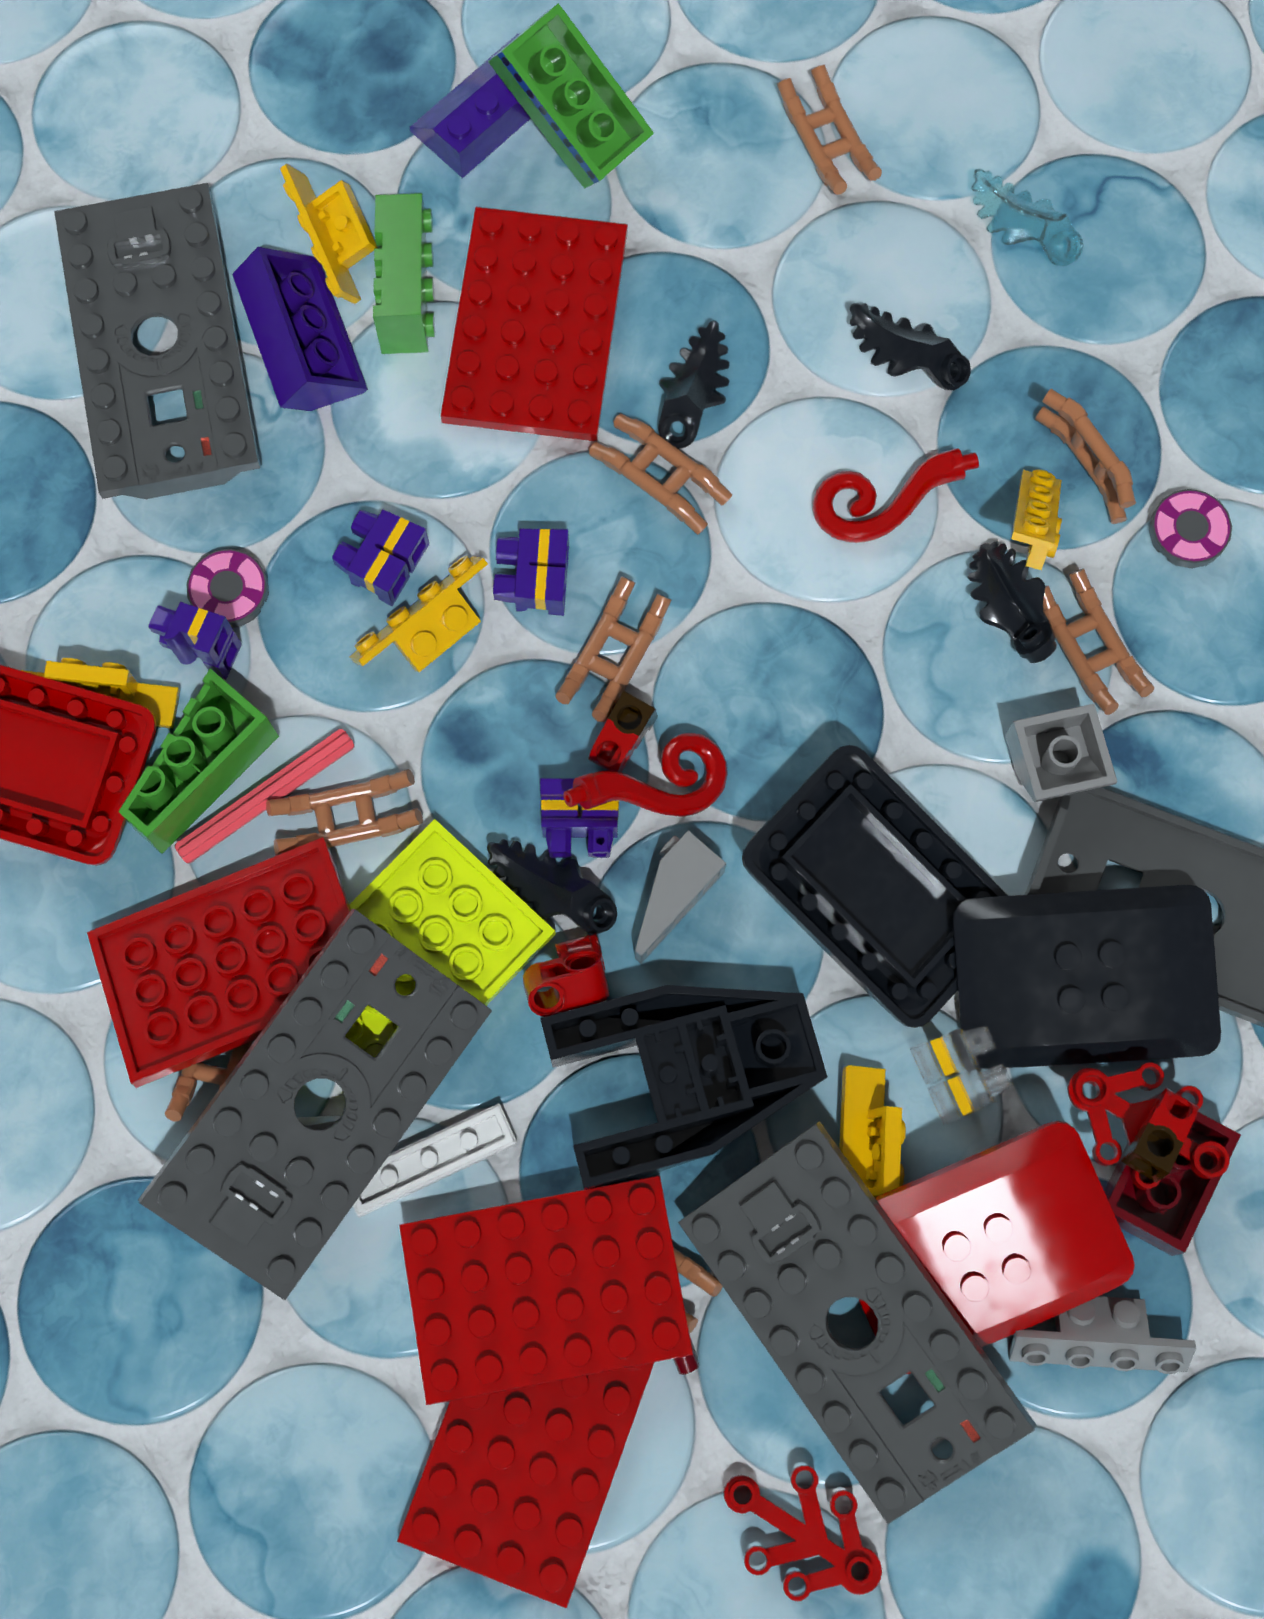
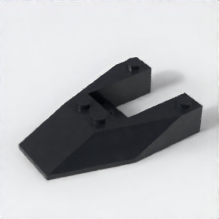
[540,985,827,1190]

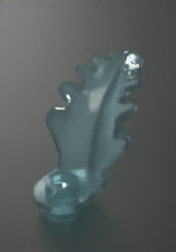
[971,169,1083,266]

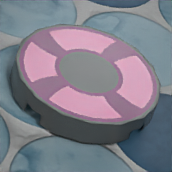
[1149,489,1232,568]
[186,549,269,628]

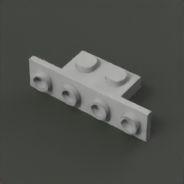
[1009,1296,1196,1374]

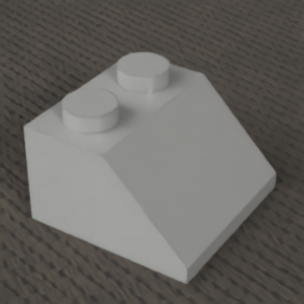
[1005,704,1117,802]

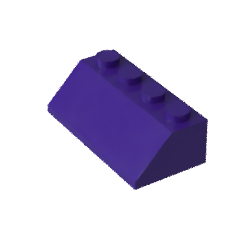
[409,34,531,179]
[232,247,368,411]

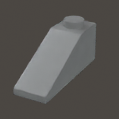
[635,830,726,964]

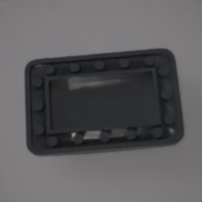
[742,745,1008,1028]
[953,885,1221,1069]

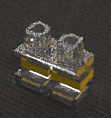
[910,1027,1013,1124]

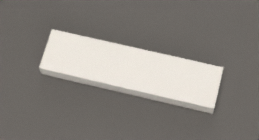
[353,1103,518,1218]

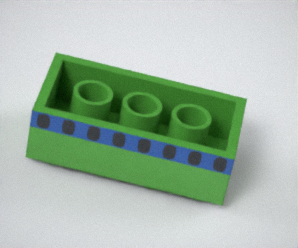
[488,3,654,189]

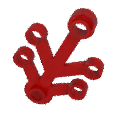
[1068,1062,1230,1190]
[723,1465,882,1601]

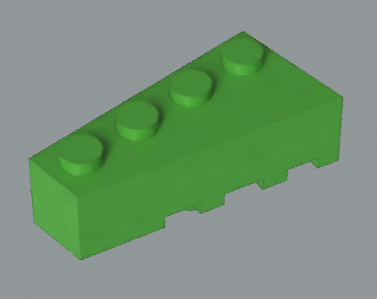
[373,193,435,354]
[118,668,279,854]

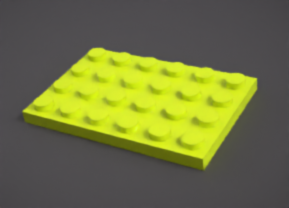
[346,819,556,1057]

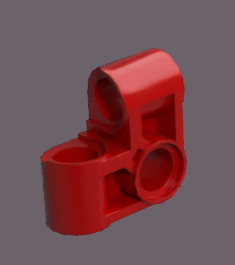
[523,934,609,1017]

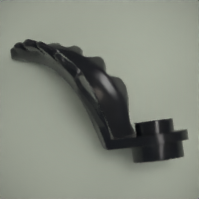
[850,303,971,390]
[658,320,730,449]
[968,542,1057,663]
[487,839,617,934]

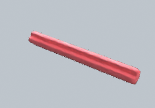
[175,729,354,864]

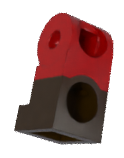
[588,691,658,772]
[1121,1088,1199,1182]

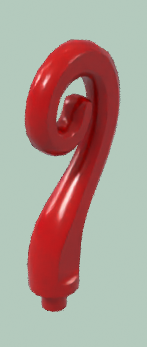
[813,448,979,543]
[563,733,728,817]

